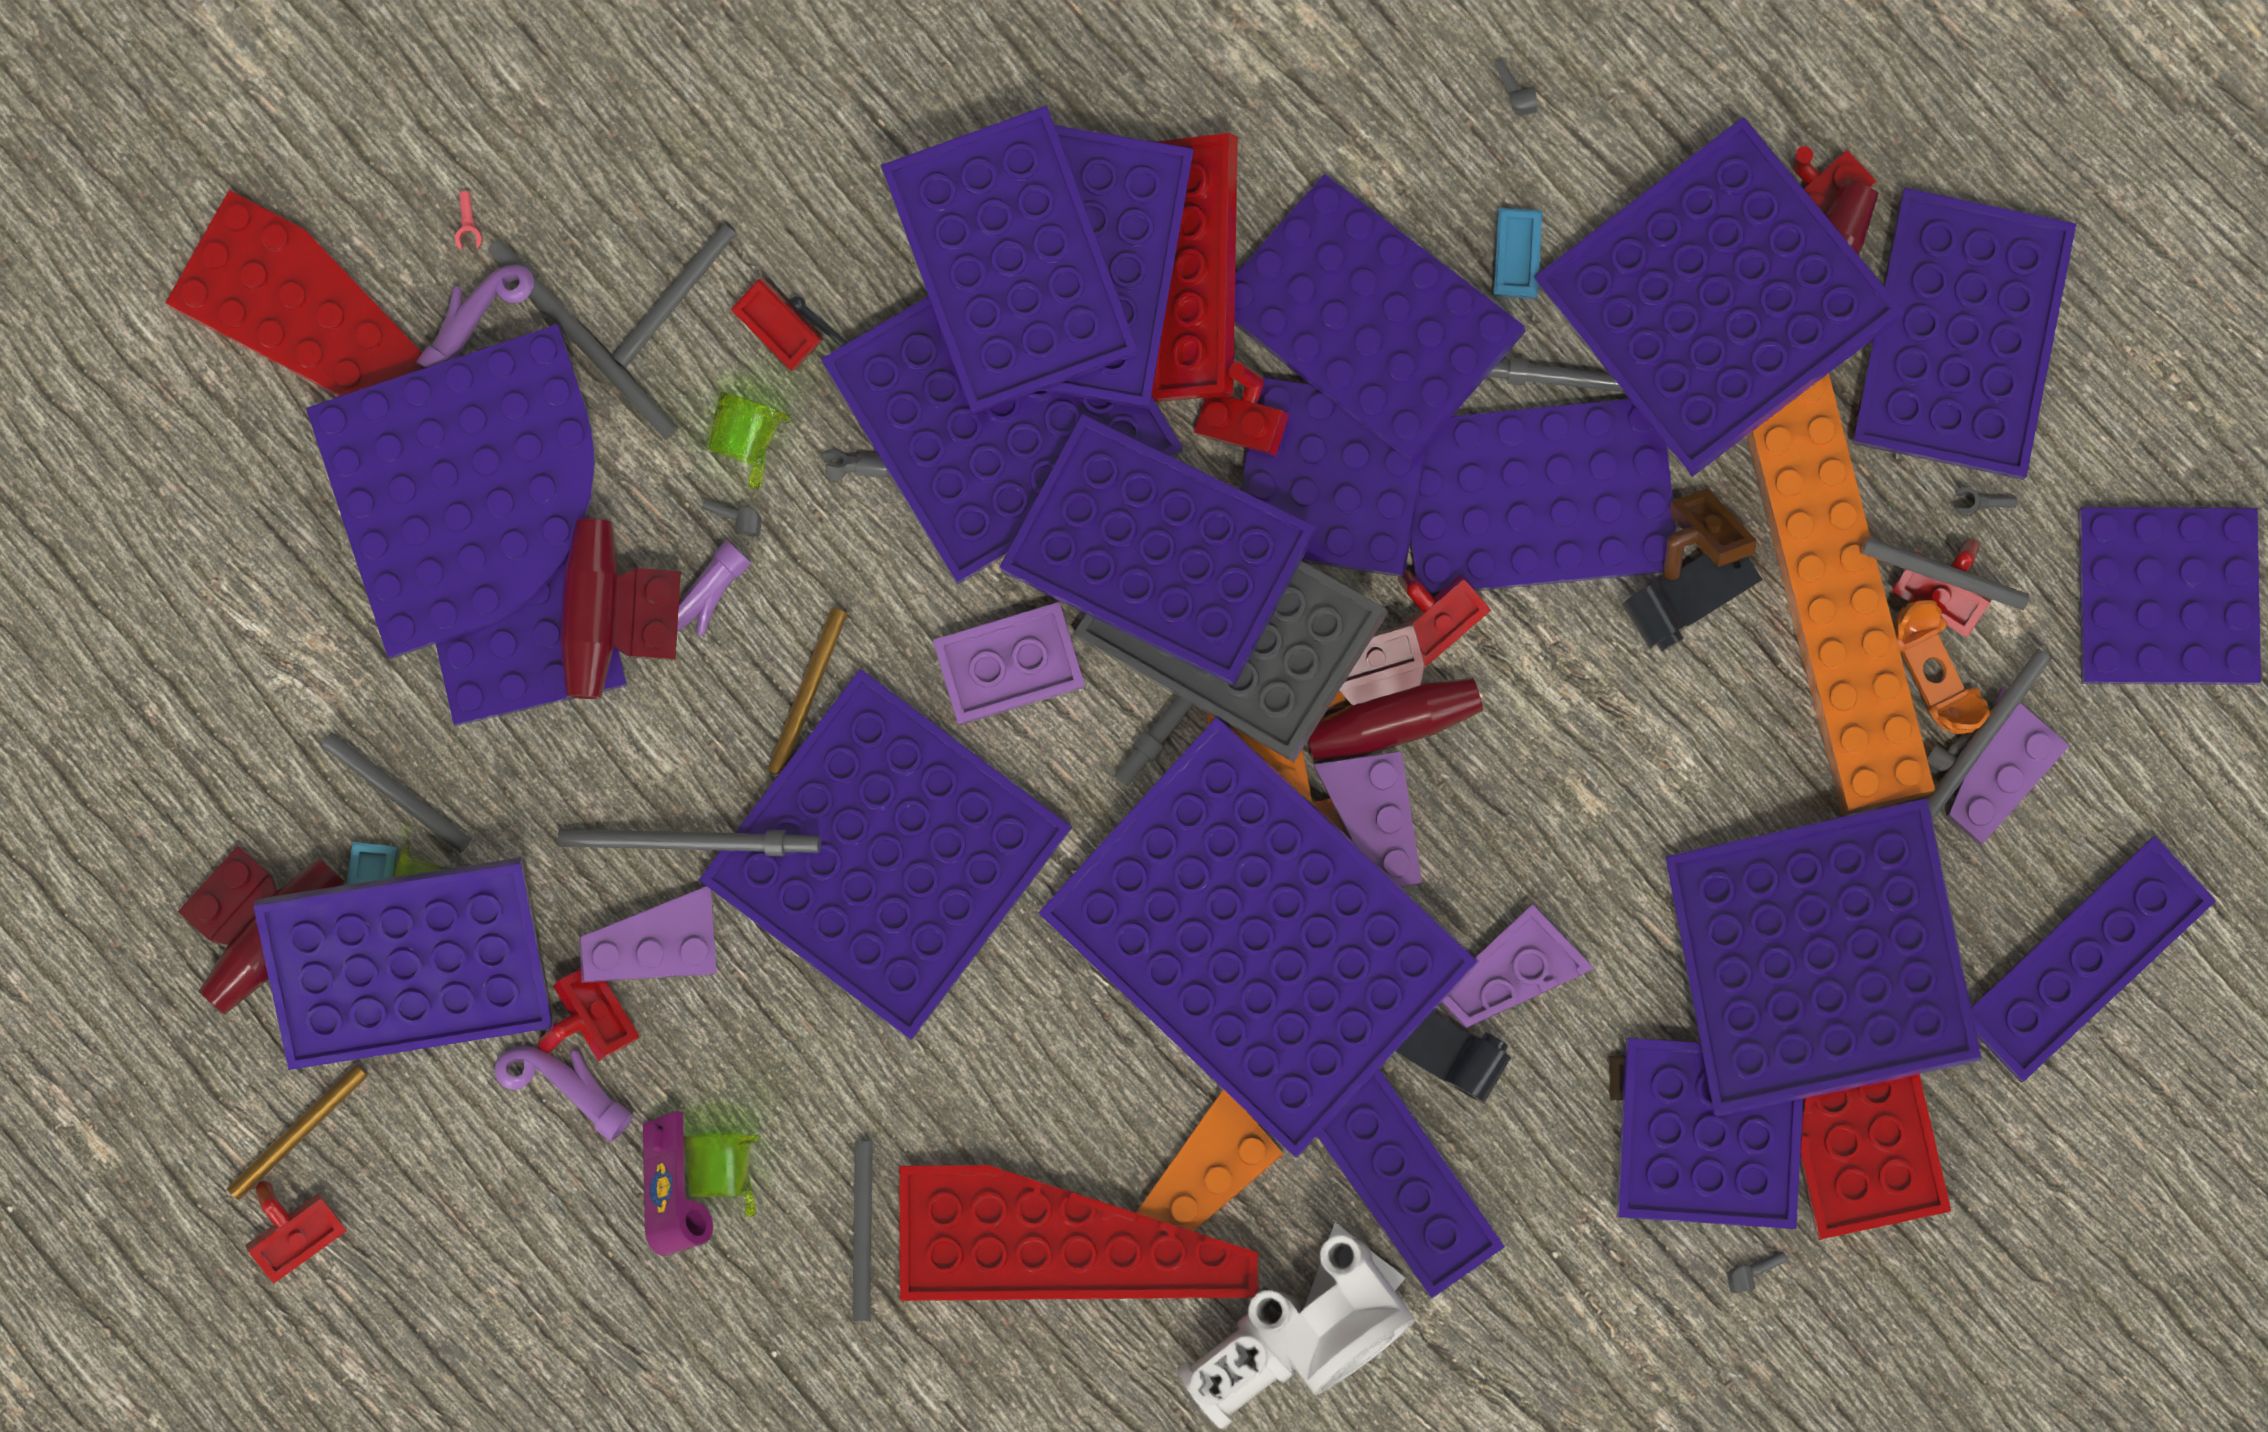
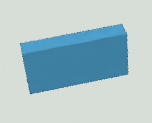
[1493,208,1542,299]

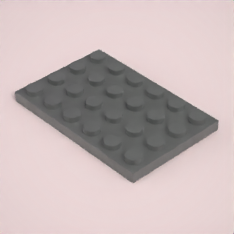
[1073,561,1388,763]

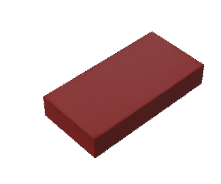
[730,278,824,371]

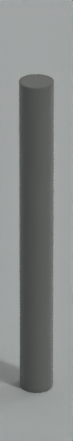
[612,224,736,368]
[1860,537,2029,610]
[322,733,471,853]
[853,1141,873,1321]

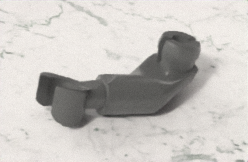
[823,449,889,481]

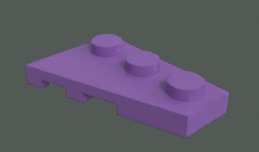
[1947,687,2069,846]
[1313,752,1422,887]
[579,886,717,983]
[1441,904,1594,1028]

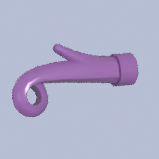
[416,265,534,369]
[677,539,752,636]
[494,1046,634,1142]

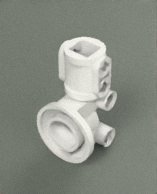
[1177,1235,1416,1430]

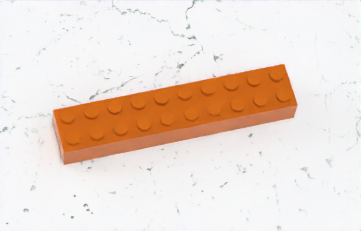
[1746,373,1935,816]

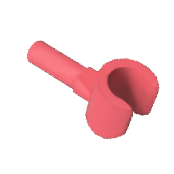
[455,191,483,251]

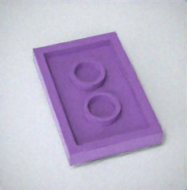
[933,602,1085,726]

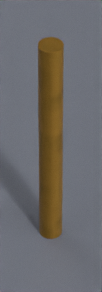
[767,607,848,775]
[227,1064,368,1201]

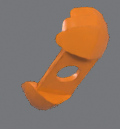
[1894,600,1990,734]

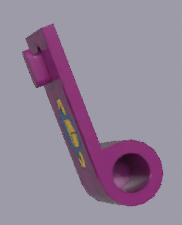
[643,1111,713,1256]

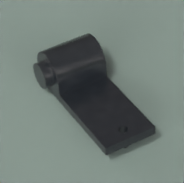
[1621,554,1763,652]
[1396,1012,1511,1104]

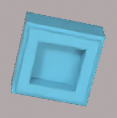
[347,842,398,885]

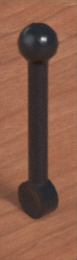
[789,296,848,347]

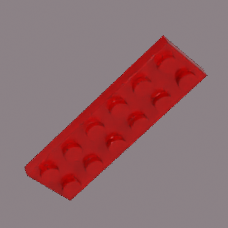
[1151,133,1238,402]

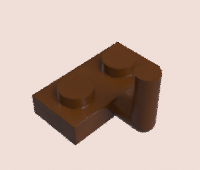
[1663,488,1757,580]

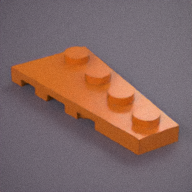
[1136,1089,1283,1232]

